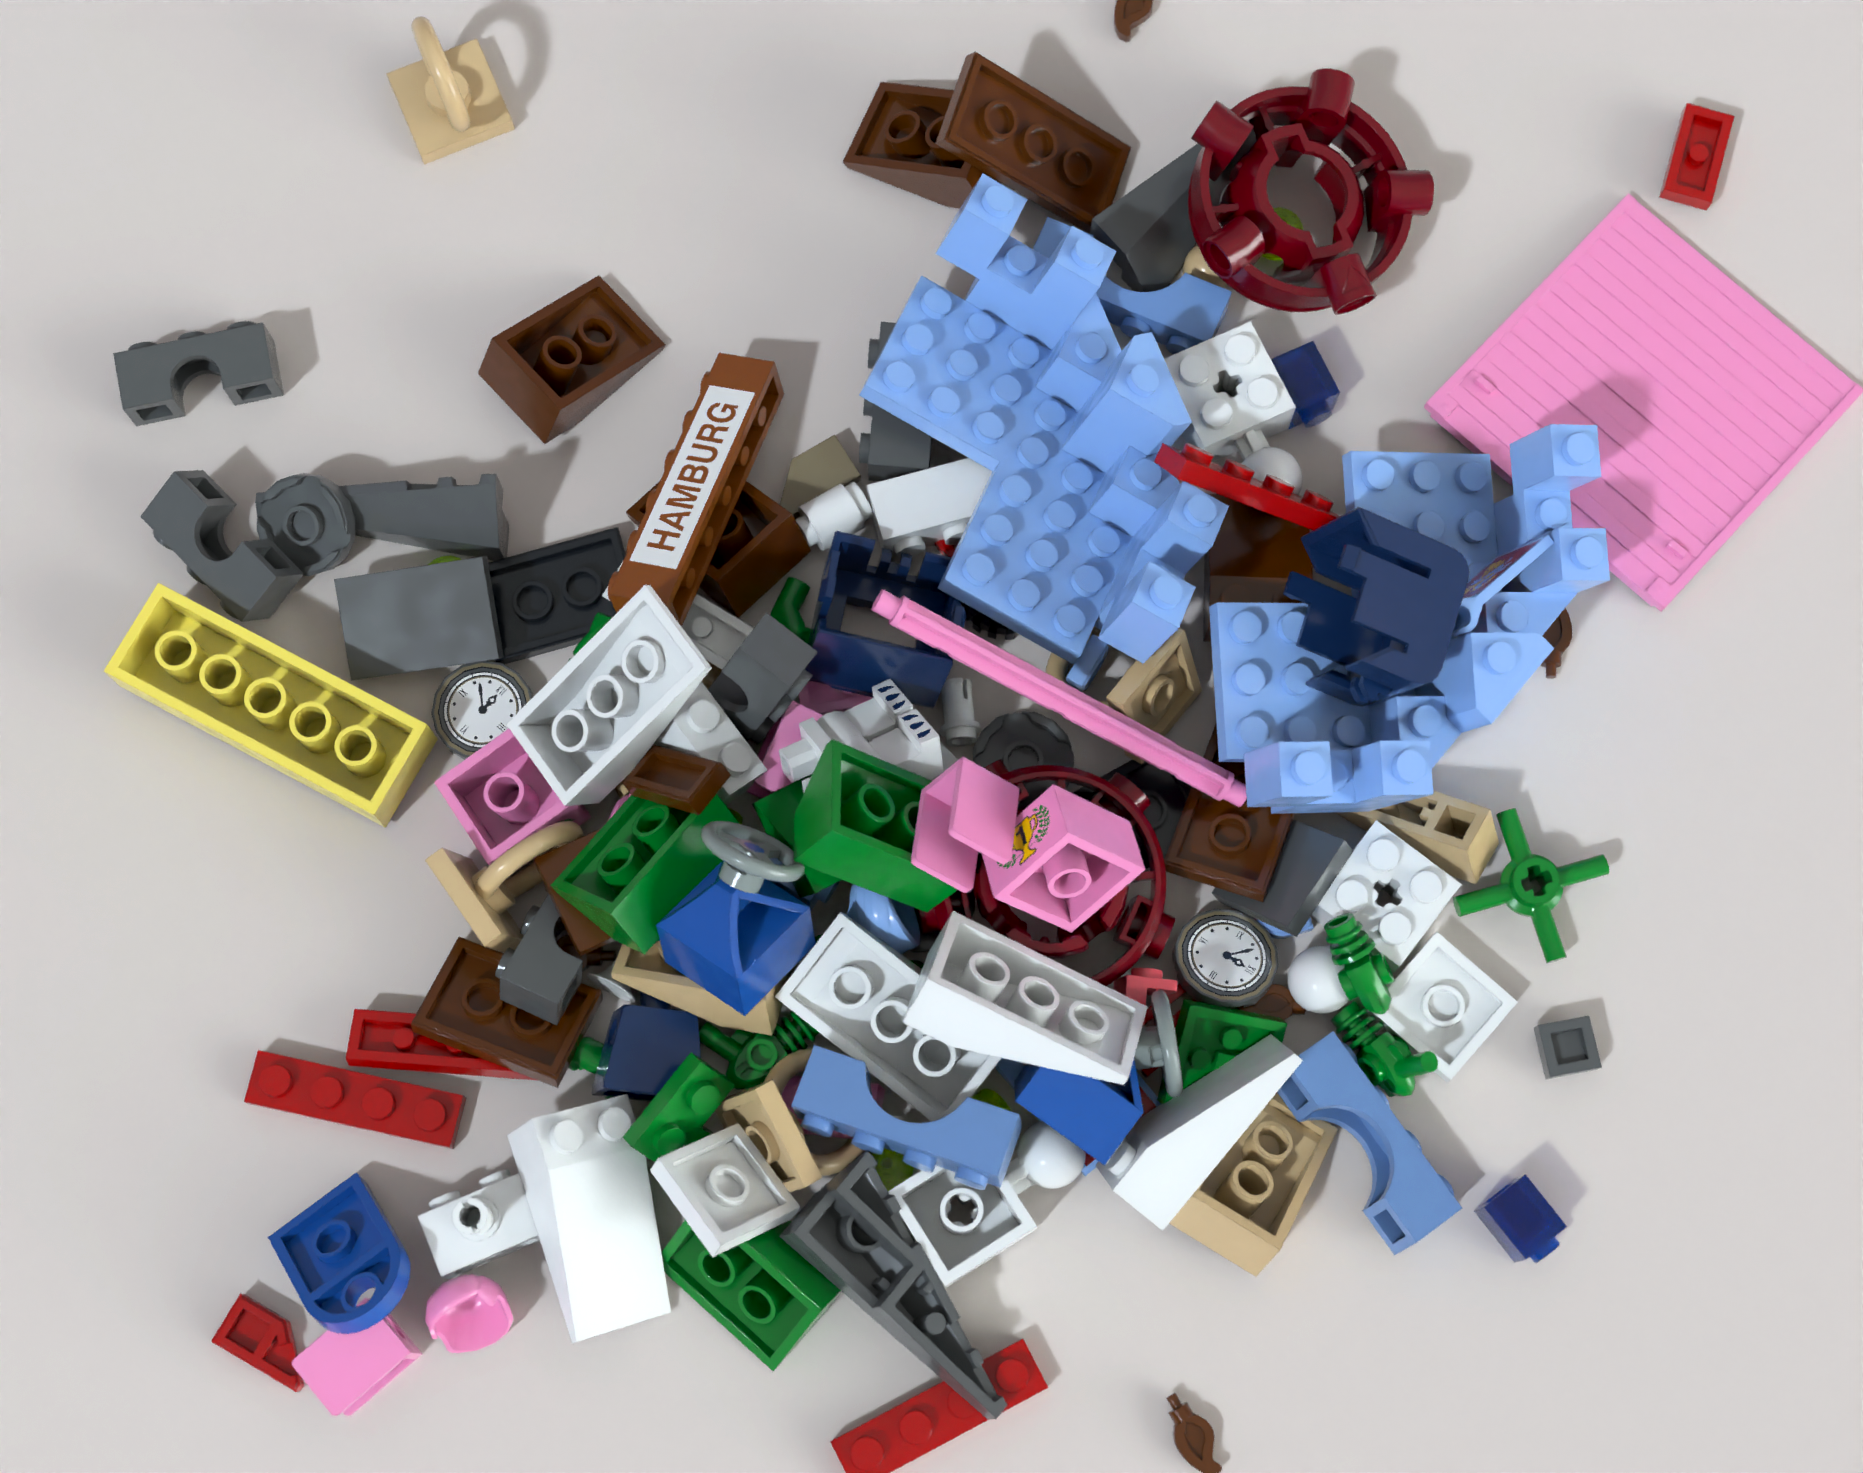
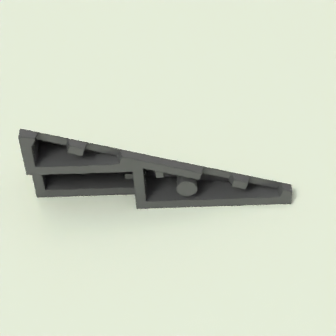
[1090,129,1257,292]
[255,474,509,561]
[779,1151,1007,1419]

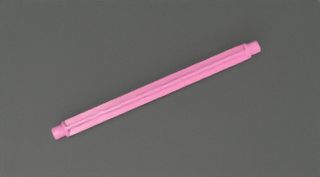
[871,589,1247,807]

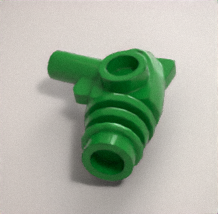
[1324,913,1395,1014]
[1330,1001,1438,1097]
[699,1011,820,1090]

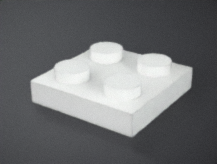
[1367,932,1518,1082]
[650,1123,800,1257]

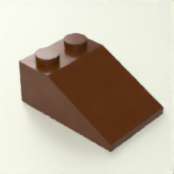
[843,82,1002,209]
[478,275,666,444]
[626,481,811,618]
[1203,494,1313,642]

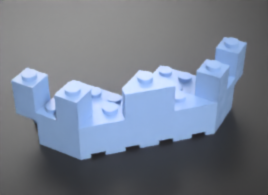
[859,173,1229,664]
[1209,424,1610,814]

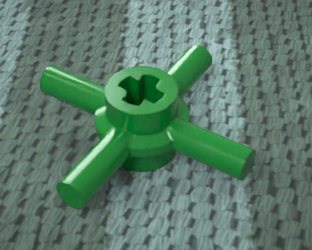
[1453,808,1609,963]

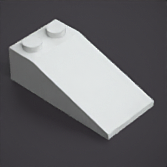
[506,585,712,806]
[902,911,1147,1085]
[775,912,1001,1121]
[1096,1034,1303,1231]
[507,1094,671,1344]

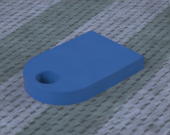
[268,1172,411,1334]

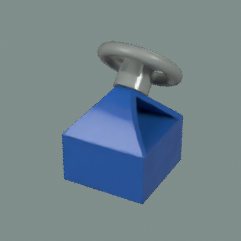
[656,821,816,1016]
[1014,990,1183,1166]

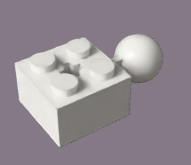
[1164,321,1303,511]
[1288,820,1462,1014]
[888,1121,1086,1288]

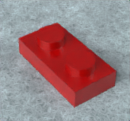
[1659,103,1734,211]

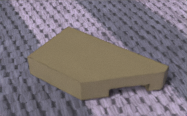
[780,435,861,519]

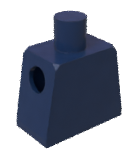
[591,992,701,1102]

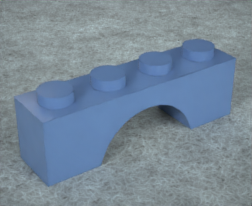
[1033,217,1232,355]
[1277,1031,1462,1255]
[791,1045,1022,1190]

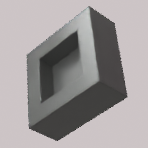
[1533,1016,1602,1079]

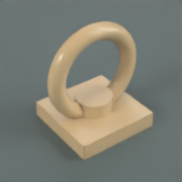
[386,16,515,165]
[1046,627,1202,764]
[425,821,583,952]
[715,1048,865,1192]

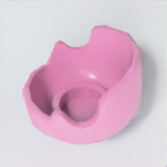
[425,1274,513,1353]

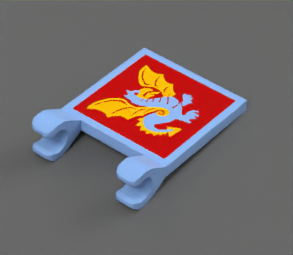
[1452,535,1554,637]

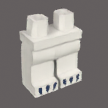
[779,679,944,793]

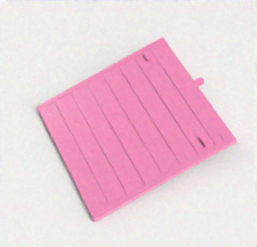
[1424,193,1863,612]

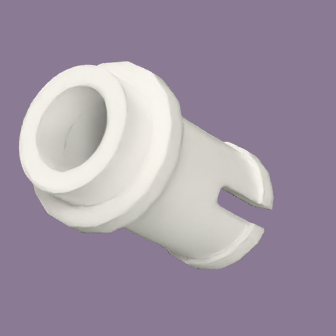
[940,678,981,746]

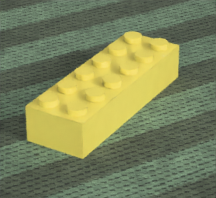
[104,583,438,828]

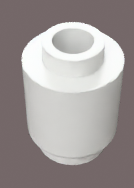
[795,482,873,551]

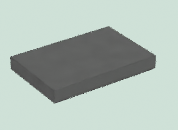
[334,556,504,681]

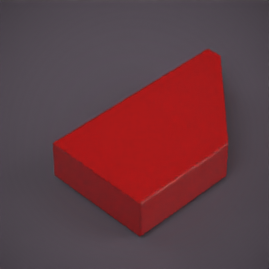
[211,1293,304,1392]

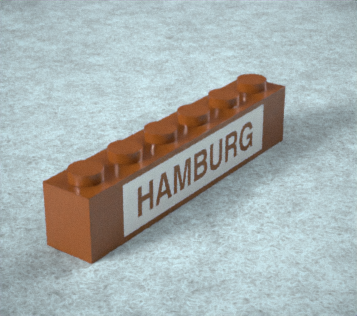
[608,353,784,627]

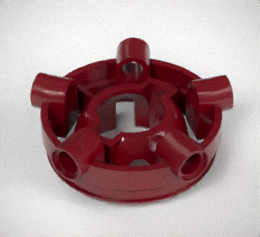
[1188,68,1434,315]
[916,759,1176,986]

